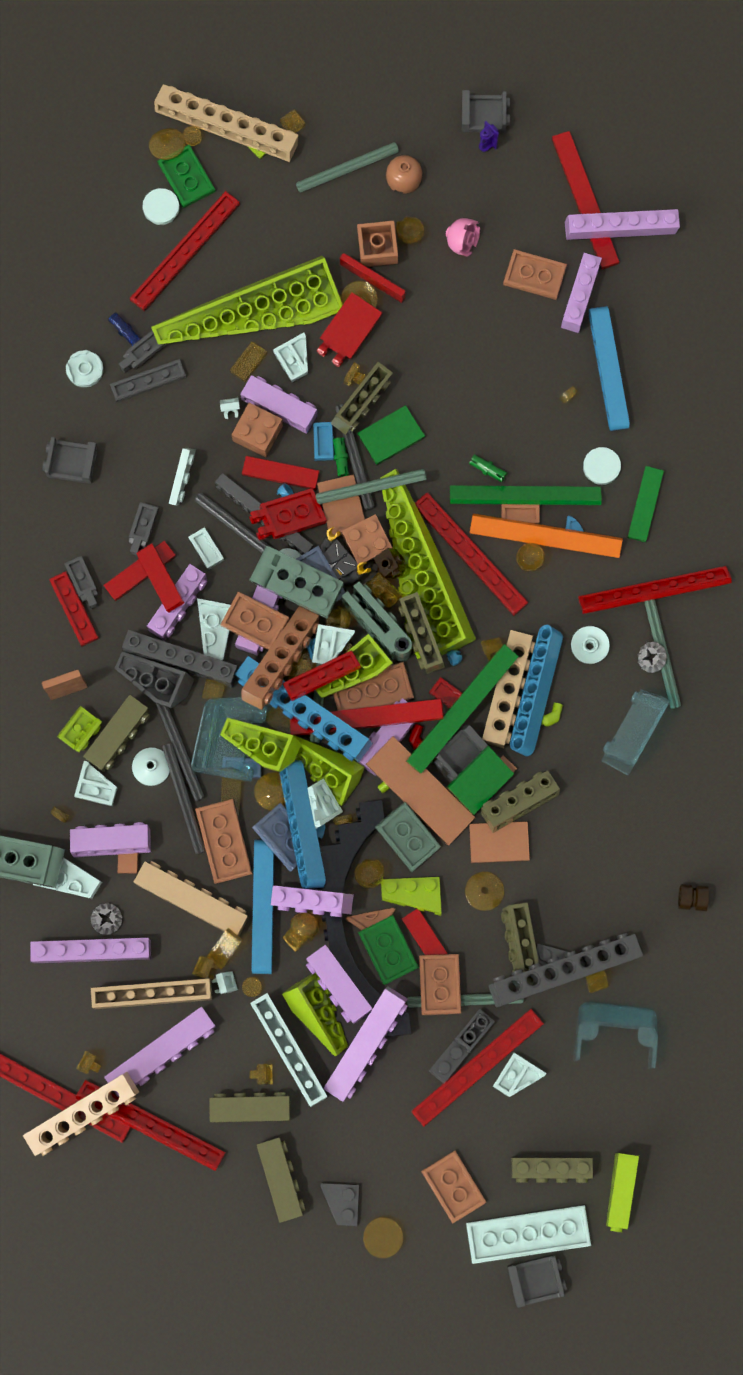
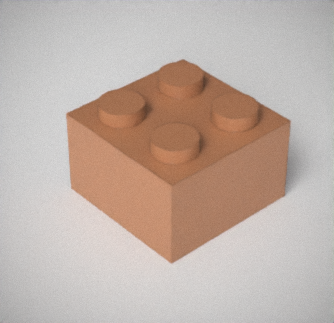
[357,221,398,267]
[231,403,283,457]
[341,514,392,564]

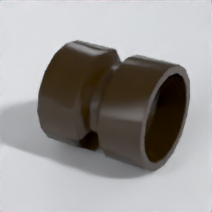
[678,884,709,911]

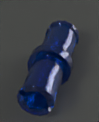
[108,312,141,346]

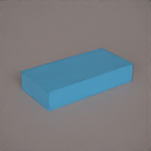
[313,422,334,461]

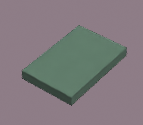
[375,802,441,872]

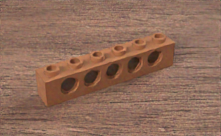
[242,606,319,710]

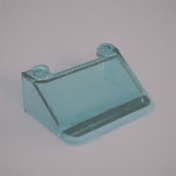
[191,697,268,781]

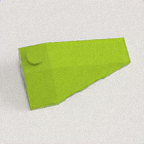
[316,634,393,698]
[220,718,301,772]
[293,735,365,806]
[282,973,348,1056]

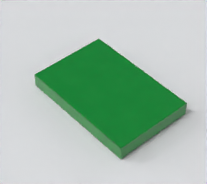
[157,144,216,209]
[357,405,425,465]
[447,746,514,815]
[358,915,419,985]

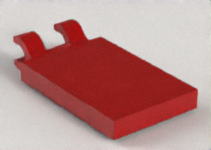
[317,292,383,367]
[249,488,327,540]

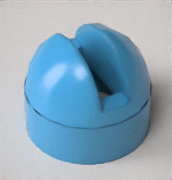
[277,483,294,498]
[446,650,463,666]

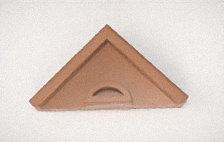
[345,908,395,930]

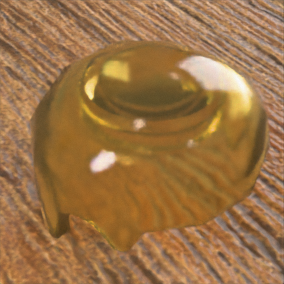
[395,216,424,244]
[516,543,545,572]
[326,606,352,629]
[355,859,384,888]
[290,912,320,941]

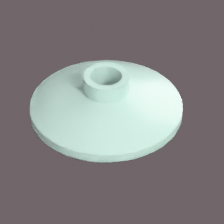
[571,626,609,664]
[132,748,170,786]

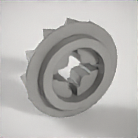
[637,642,667,673]
[91,903,122,935]

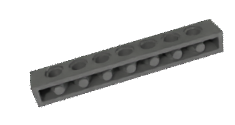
[488,933,643,1008]

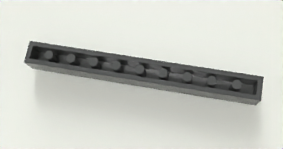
[215,473,314,555]

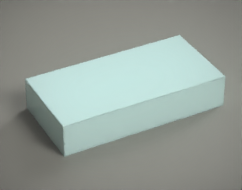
[188,527,224,570]

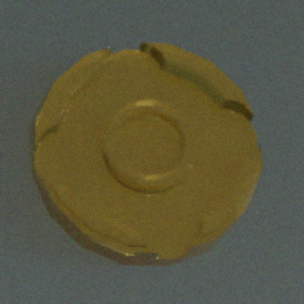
[363,1217,403,1258]

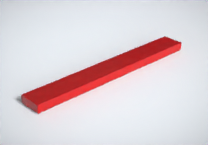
[552,131,619,270]
[130,191,240,311]
[415,492,528,616]
[578,566,732,614]
[290,699,444,736]
[411,1009,544,1127]
[0,1054,131,1143]
[76,1080,226,1171]

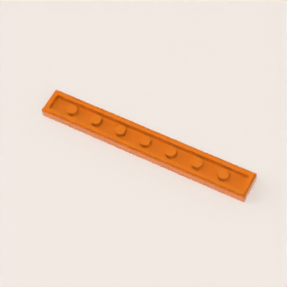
[470,514,623,558]

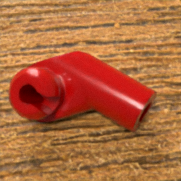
[409,724,423,750]

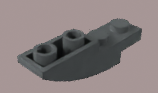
[429,1009,495,1084]

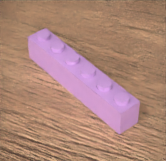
[565,209,680,240]
[30,938,151,963]
[323,986,408,1102]
[104,1007,216,1097]

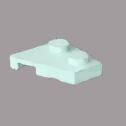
[273,333,308,382]
[312,624,355,664]
[74,761,117,806]
[307,778,343,828]
[493,1053,546,1097]

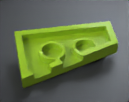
[381,877,441,916]

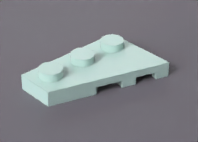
[169,448,196,505]
[197,598,231,661]
[33,857,102,899]

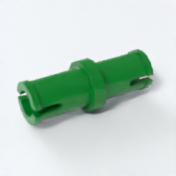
[333,437,350,477]
[469,454,507,483]

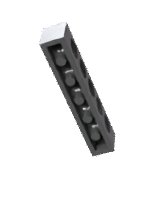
[122,630,238,688]

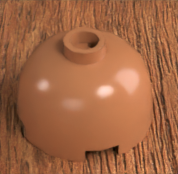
[386,155,423,194]

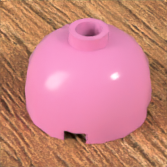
[446,218,480,257]

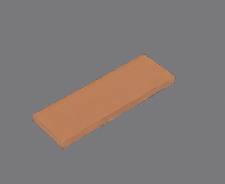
[366,736,475,845]

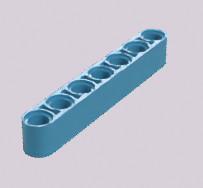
[589,306,629,431]
[510,625,563,756]
[279,760,326,889]
[252,840,274,974]

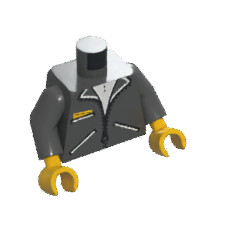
[320,527,371,585]

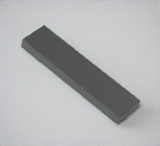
[110,359,187,403]

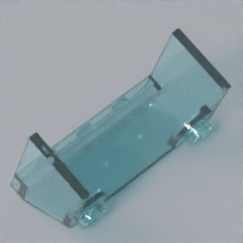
[601,689,670,775]
[573,1002,658,1069]

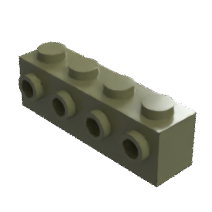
[331,362,393,435]
[398,592,445,674]
[83,695,150,773]
[481,770,560,833]
[501,903,539,984]
[209,1092,290,1123]
[257,1137,306,1223]
[511,1158,593,1183]

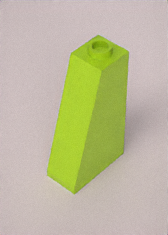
[606,1153,639,1233]

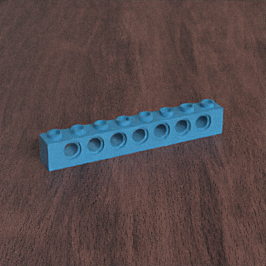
[235,656,373,762]

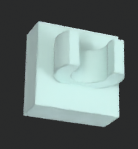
[220,398,240,419]
[212,971,238,994]

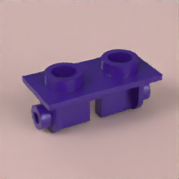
[479,121,499,152]

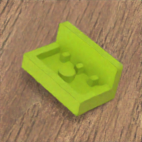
[57,706,102,752]

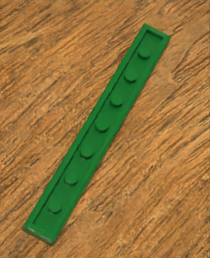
[450,485,602,505]
[406,644,519,774]

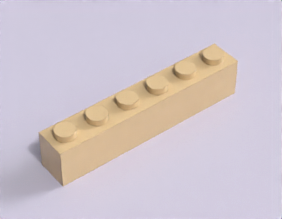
[134,861,249,938]
[91,979,212,1009]

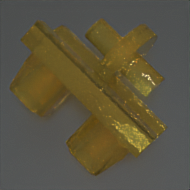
[365,572,402,608]

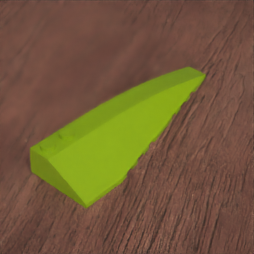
[151,256,342,345]
[380,469,476,659]

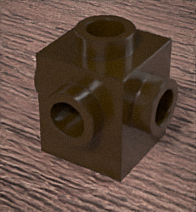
[374,548,407,579]

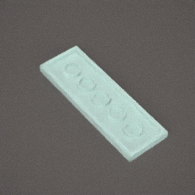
[466,1205,591,1264]

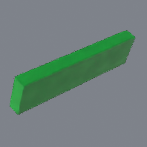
[627,466,664,543]

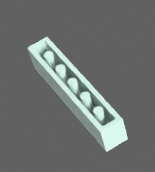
[250,993,328,1107]

